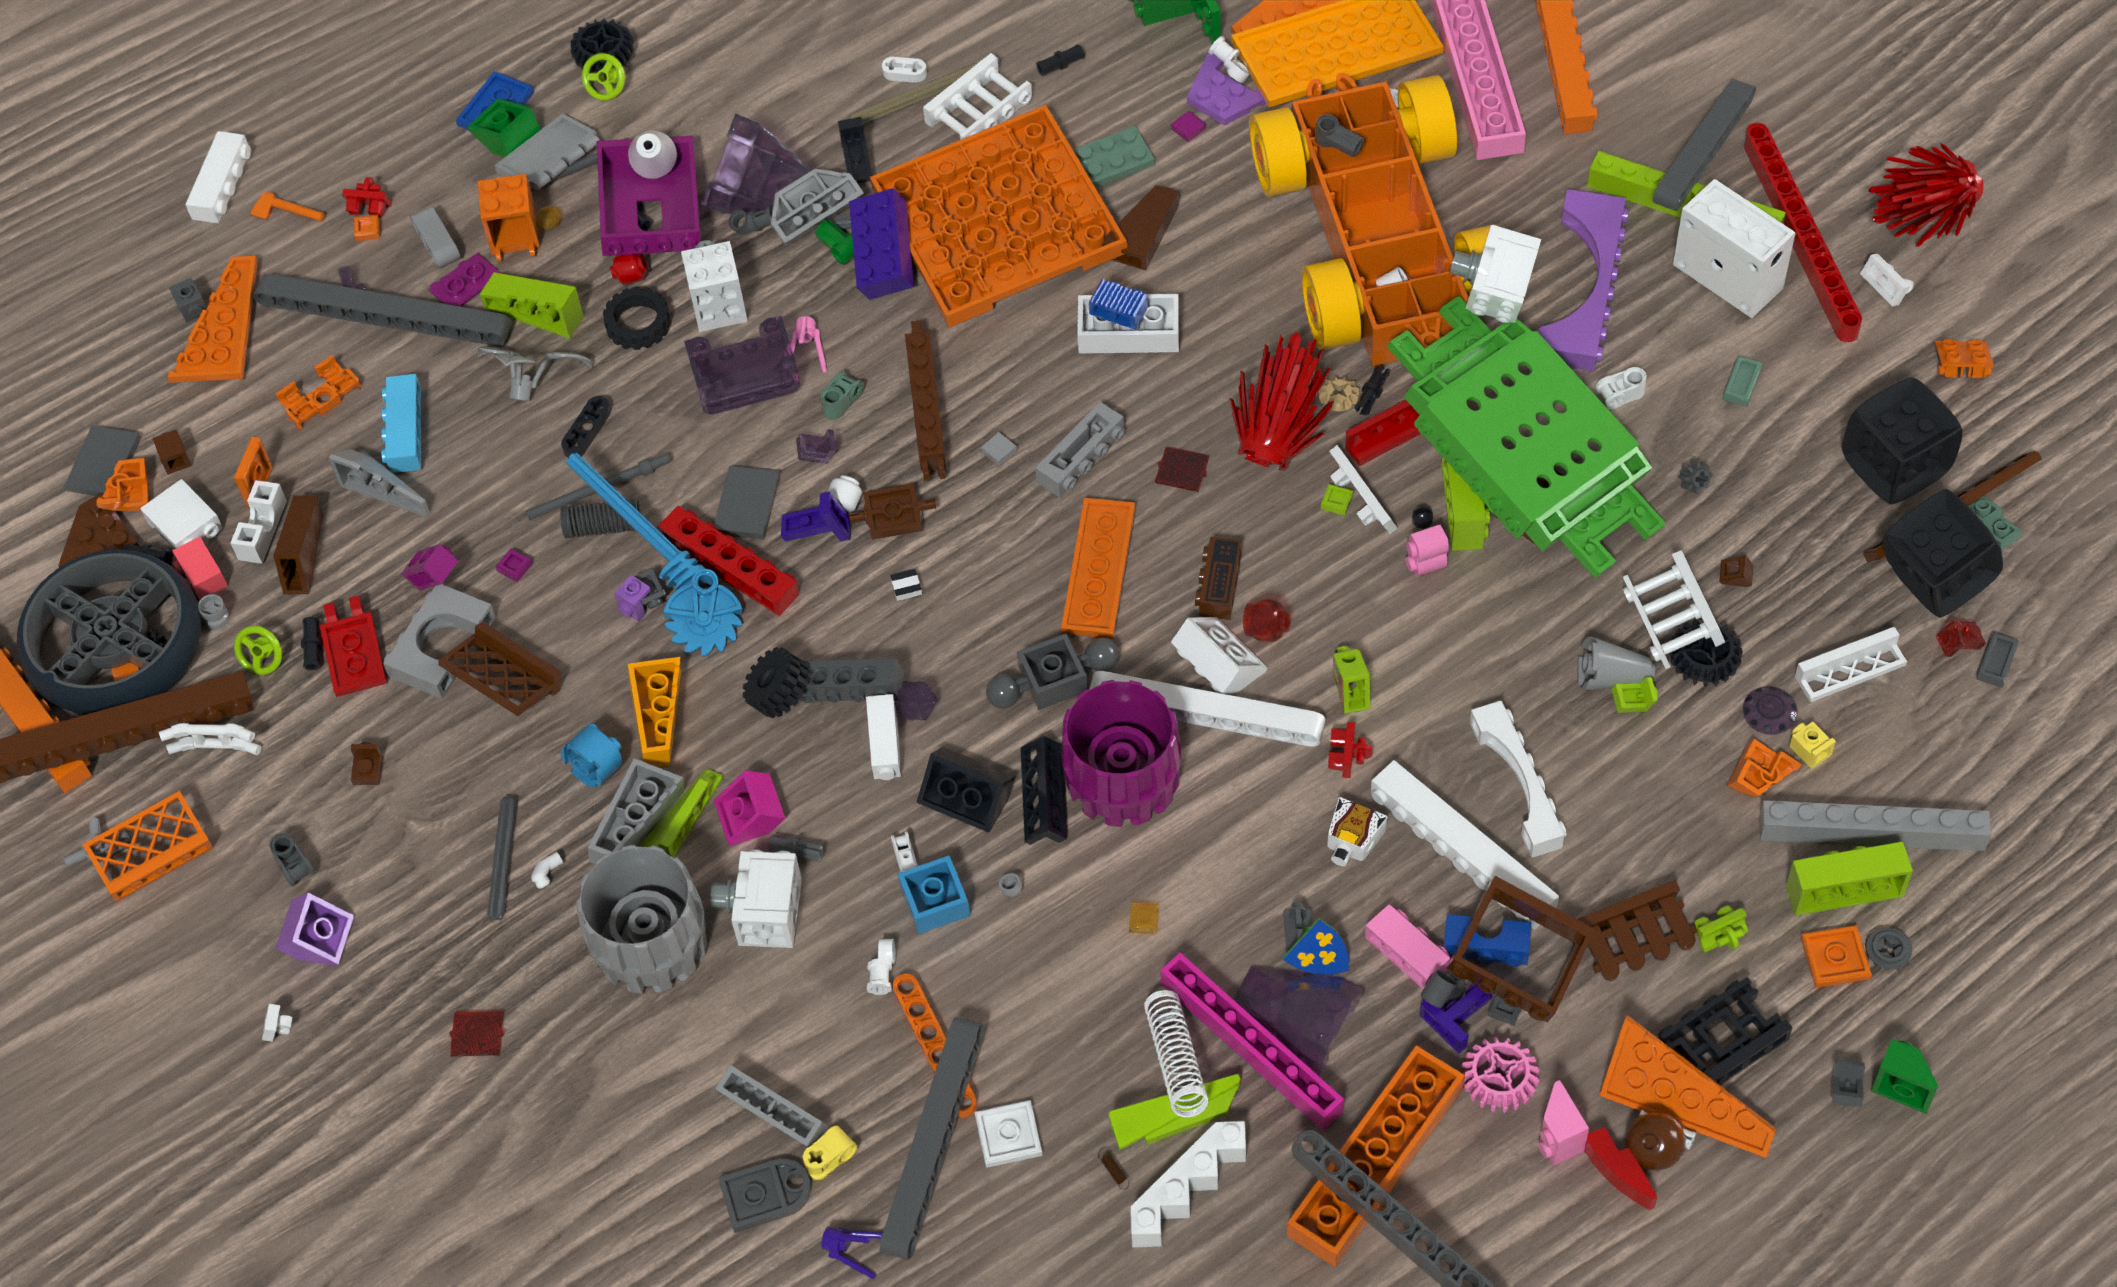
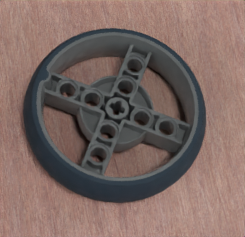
[17,550,201,715]

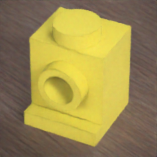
[1789,722,1836,769]

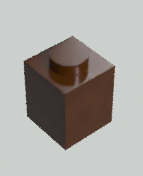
[152,429,192,475]

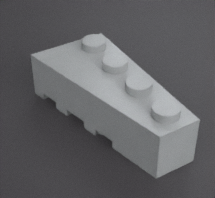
[588,758,684,865]

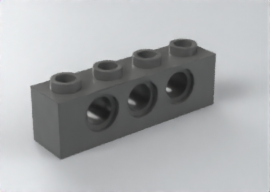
[798,658,905,703]

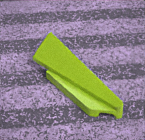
[638,769,724,858]
[1108,1074,1241,1150]

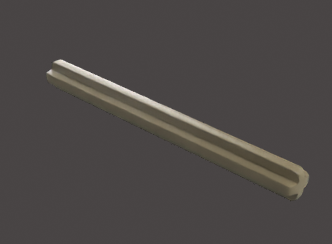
[850,63,976,124]

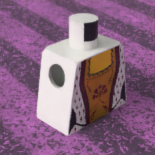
[1328,797,1388,866]

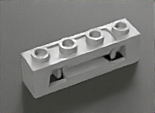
[1035,402,1125,498]

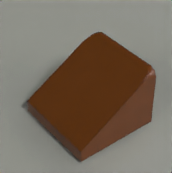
[1719,555,1753,587]

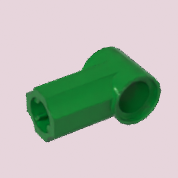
[815,220,854,265]

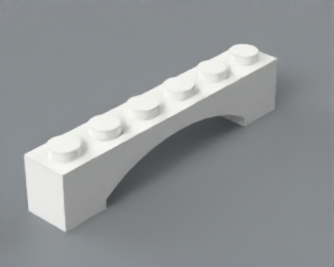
[1470,701,1566,858]

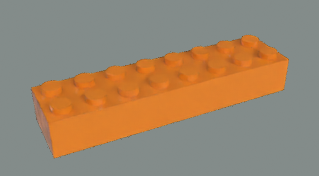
[1287,1045,1465,1268]

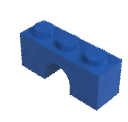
[1444,914,1531,967]

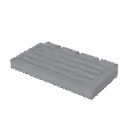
[495,113,600,190]

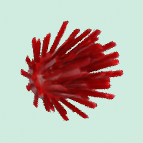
[1868,143,1983,247]
[1229,332,1334,471]

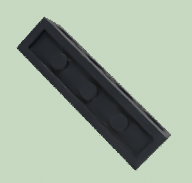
[1020,735,1067,845]

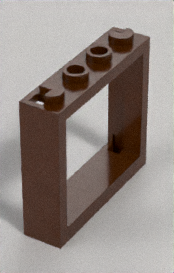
[1447,876,1595,1023]

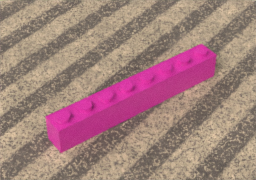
[1160,953,1344,1132]

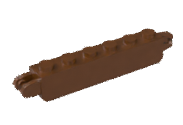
[905,320,946,482]

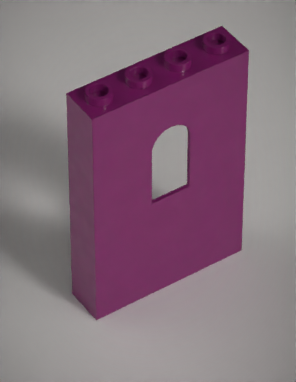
[597,136,701,256]

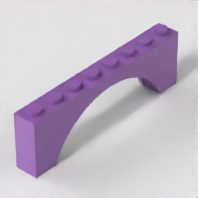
[1539,189,1629,371]

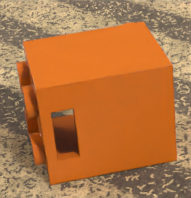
[478,174,540,262]

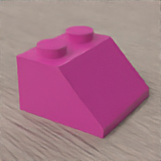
[714,770,785,846]

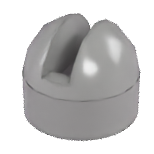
[999,873,1022,898]

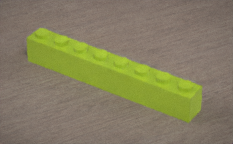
[1587,151,1786,224]

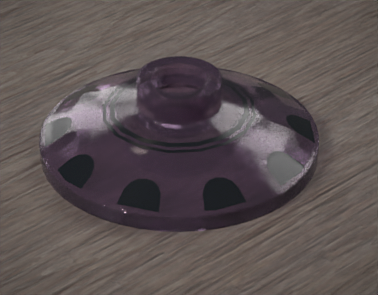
[1743,686,1798,735]

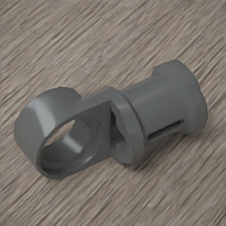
[728,204,773,235]

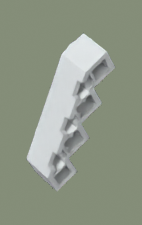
[1131,1121,1246,1247]

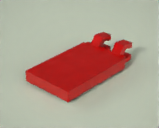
[320,595,388,697]

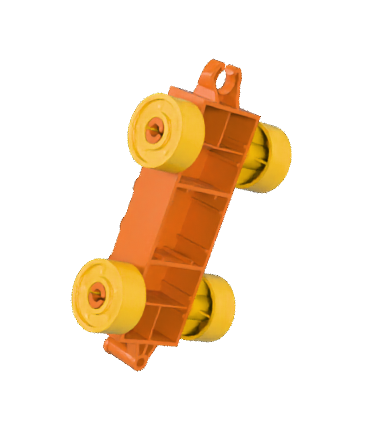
[1249,73,1499,366]

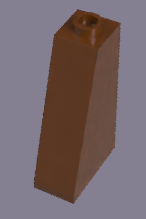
[1102,185,1179,271]
[273,495,323,594]

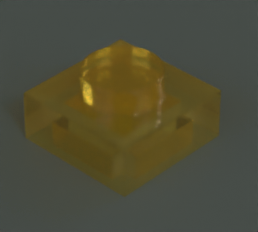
[1129,903,1159,934]

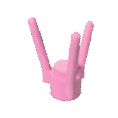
[784,316,827,373]

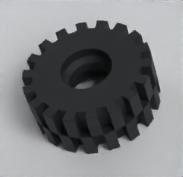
[743,647,809,718]

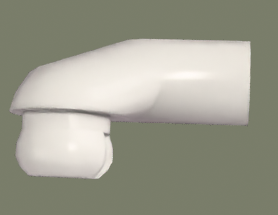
[531,852,563,889]

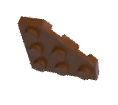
[58,493,139,567]

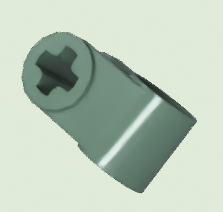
[820,371,864,419]

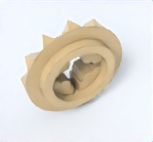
[1319,375,1359,411]

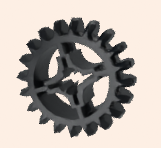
[570,18,634,73]
[1669,618,1743,687]

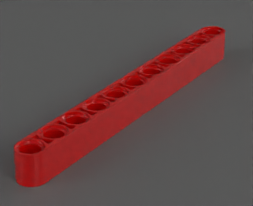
[1744,123,1862,343]

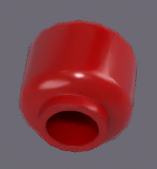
[610,254,649,285]

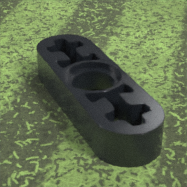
[561,396,611,458]

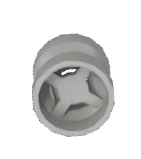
[198,594,230,630]

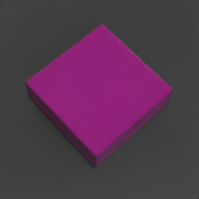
[1171,111,1205,142]
[495,548,533,582]

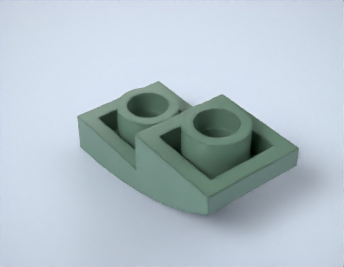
[1968,496,2021,550]

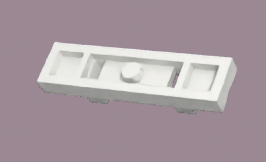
[1329,445,1398,534]

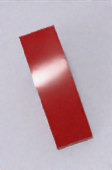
[1585,1127,1658,1210]

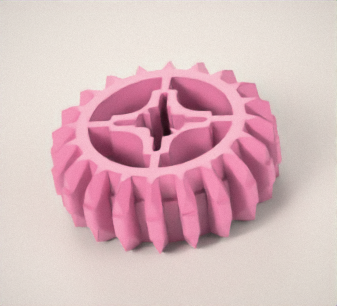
[1462,1036,1539,1114]

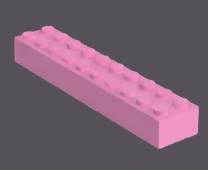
[1429,0,1526,160]

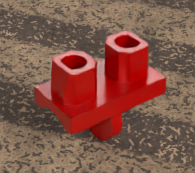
[342,177,392,217]
[1328,722,1373,778]

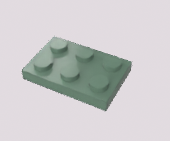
[1073,126,1155,188]

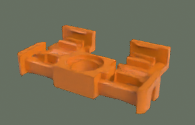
[275,355,362,430]

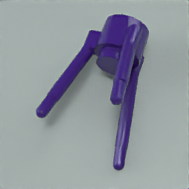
[821,1226,883,1279]

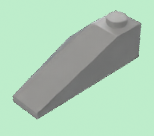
[329,449,430,518]

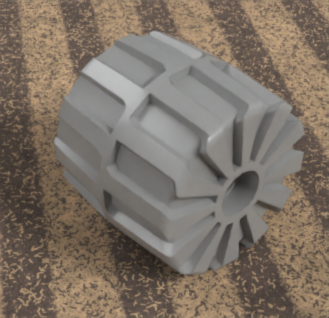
[576,845,707,994]

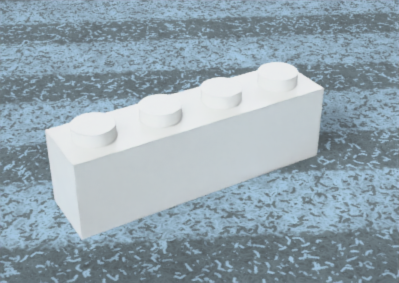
[185,131,251,223]

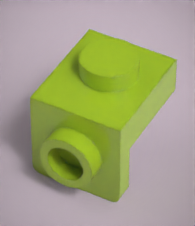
[1611,677,1658,713]

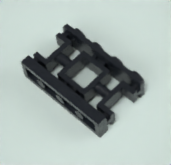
[1658,977,1793,1086]

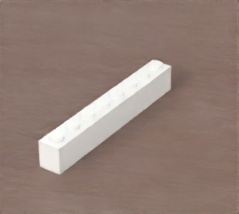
[1371,760,1559,930]

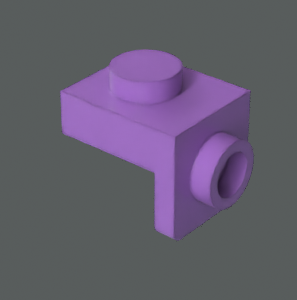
[614,575,651,622]

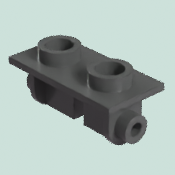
[1283,902,1312,953]

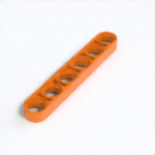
[893,974,977,1118]

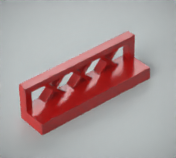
[1345,400,1421,466]

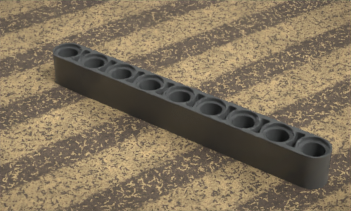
[1653,79,1756,211]
[880,1017,984,1260]
[1292,1130,1496,1287]

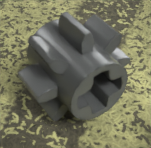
[1678,460,1712,494]

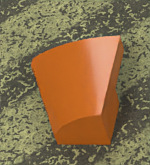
[97,458,149,511]
[1727,739,1802,797]

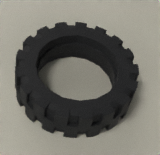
[603,286,671,350]

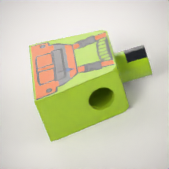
[1333,646,1371,714]

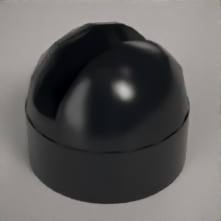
[1412,506,1433,529]

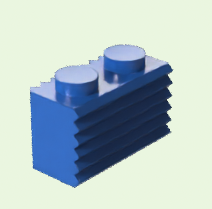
[1089,279,1148,330]

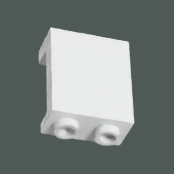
[140,479,223,549]

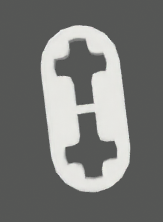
[882,57,927,83]

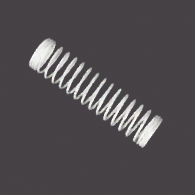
[1144,990,1208,1117]

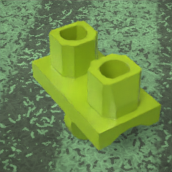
[1695,905,1748,953]

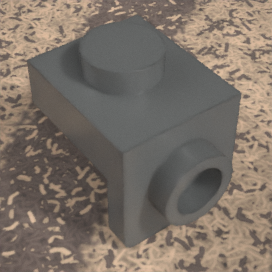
[634,568,666,609]
[1832,1059,1865,1107]

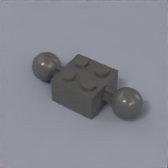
[986,634,1119,710]

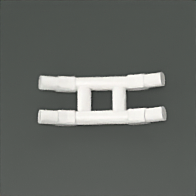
[159,723,262,756]

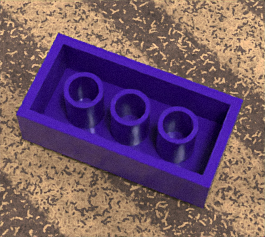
[849,188,914,300]

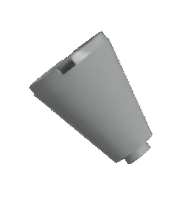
[1577,637,1655,691]

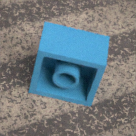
[897,855,970,934]

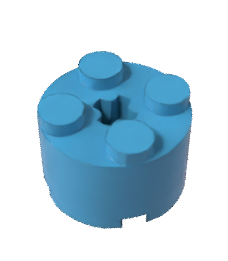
[560,723,623,787]

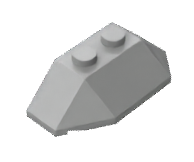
[770,169,864,245]

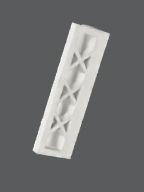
[1795,627,1907,703]

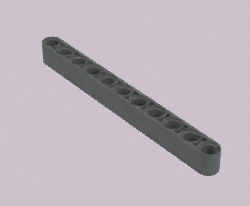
[253,274,512,346]

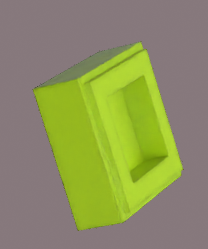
[1321,484,1353,516]

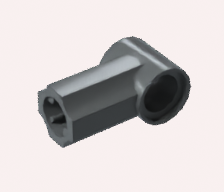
[1315,114,1364,157]
[1421,970,1466,1008]

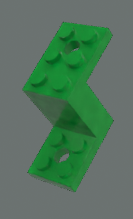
[1129,0,1221,45]

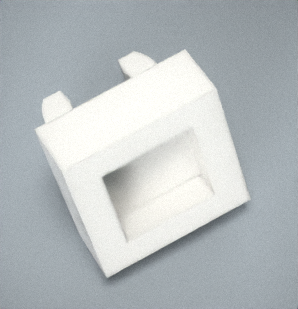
[262,1004,292,1042]

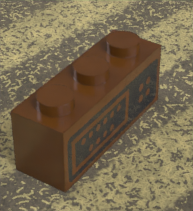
[1195,537,1242,620]

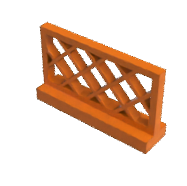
[82,790,213,902]

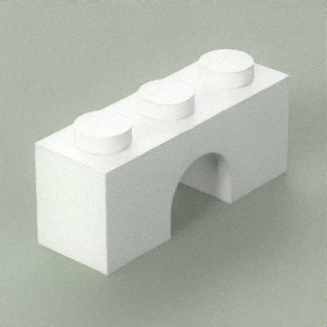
[230,480,287,564]

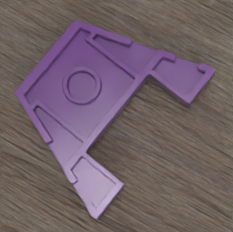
[1187,51,1267,125]

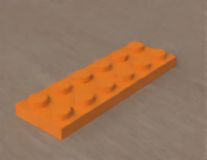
[1061,498,1135,639]

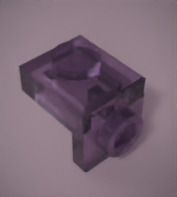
[796,429,838,464]

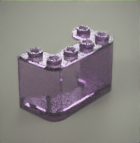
[684,316,800,415]

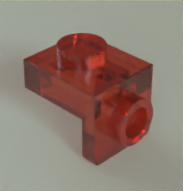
[1936,620,1986,657]

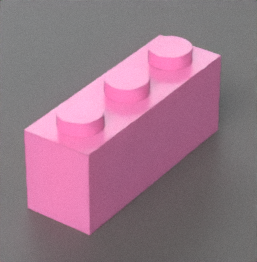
[1365,904,1450,989]

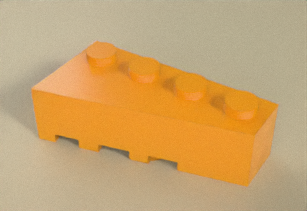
[628,657,681,768]

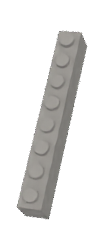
[1759,800,1991,851]

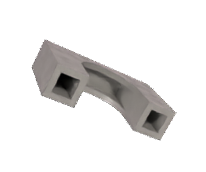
[383,584,496,699]

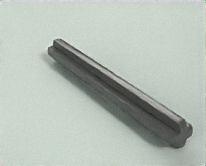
[487,797,516,920]

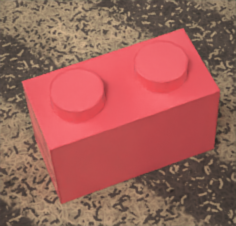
[172,537,228,600]

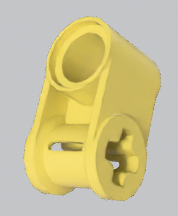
[803,1125,858,1181]

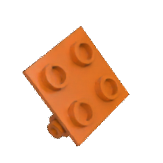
[1935,339,1994,378]

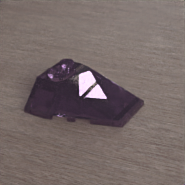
[701,113,812,214]
[1233,966,1365,1077]

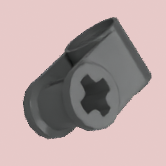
[269,833,315,887]

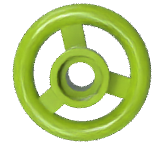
[582,53,625,101]
[234,626,282,675]

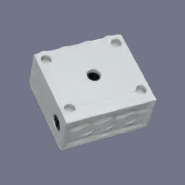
[1673,179,1795,318]

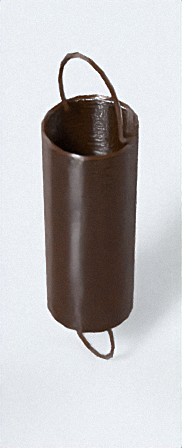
[1098,1149,1129,1189]

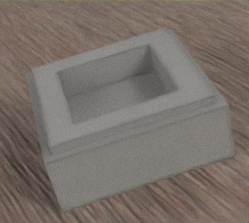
[981,432,1017,466]

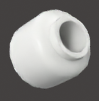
[827,475,862,513]

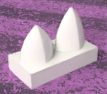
[1860,253,1914,307]

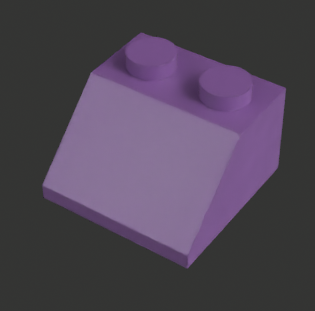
[275,893,354,966]

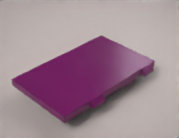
[429,253,500,307]

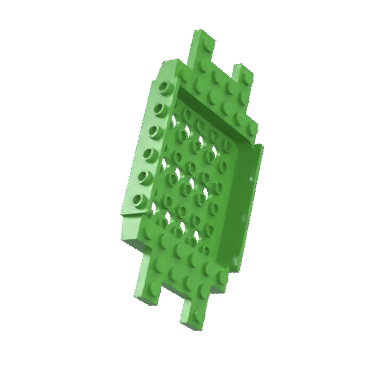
[1387,296,1666,578]

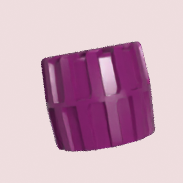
[1061,680,1182,827]

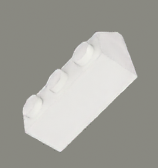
[1171,617,1268,694]

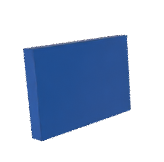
[456,71,535,130]

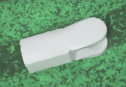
[891,831,918,872]

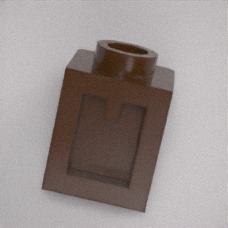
[351,742,383,785]

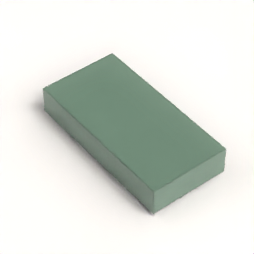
[1723,356,1763,407]

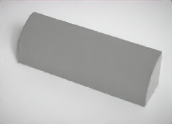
[715,1065,830,1147]

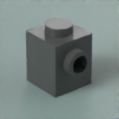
[169,278,207,322]

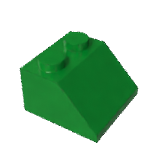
[467,98,541,157]
[1871,1039,1938,1114]

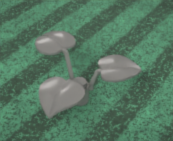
[478,347,593,401]

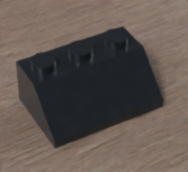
[916,747,1015,833]

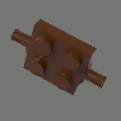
[849,483,937,540]

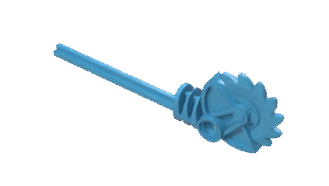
[565,452,742,657]

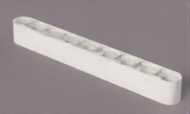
[1089,671,1326,747]

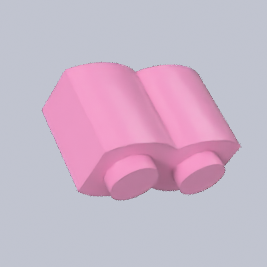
[1405,524,1449,577]

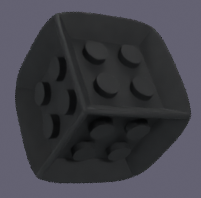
[1842,377,1963,504]
[1883,489,2003,618]

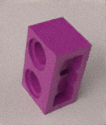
[401,544,458,591]

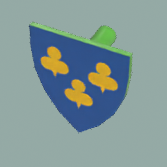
[1282,918,1349,975]

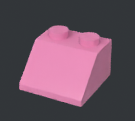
[1538,1080,1589,1166]

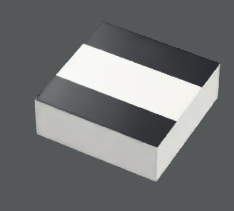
[890,569,922,601]

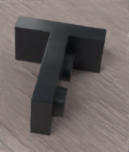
[838,117,873,184]

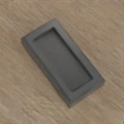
[1977,632,2019,688]

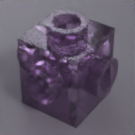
[894,681,938,721]

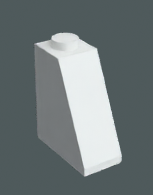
[866,694,901,780]

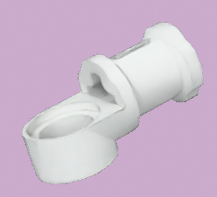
[1208,36,1250,83]
[867,939,896,995]

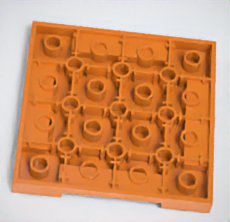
[870,105,1127,328]

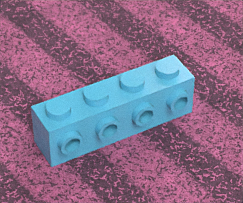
[381,374,421,473]

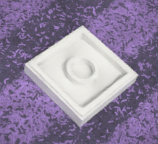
[975,1100,1042,1168]

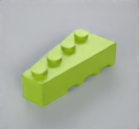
[480,272,584,339]

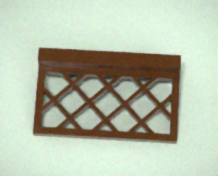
[438,622,561,716]

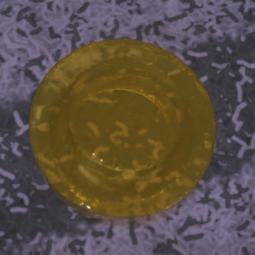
[536,206,561,229]

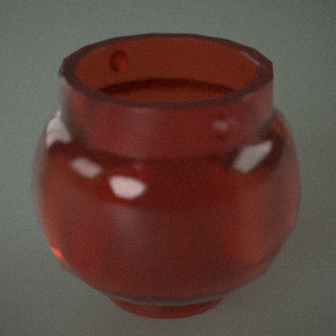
[1243,598,1291,643]

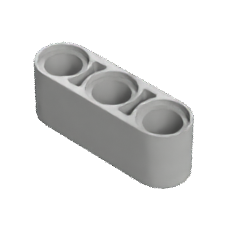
[410,206,461,268]

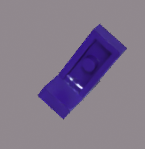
[781,491,851,542]
[1420,983,1493,1054]

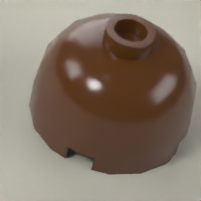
[1626,1112,1686,1171]

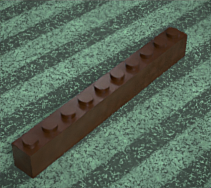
[0,671,254,783]

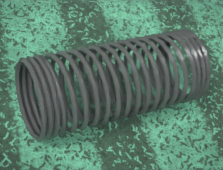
[560,498,641,539]

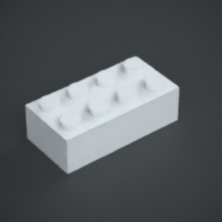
[1077,294,1179,353]

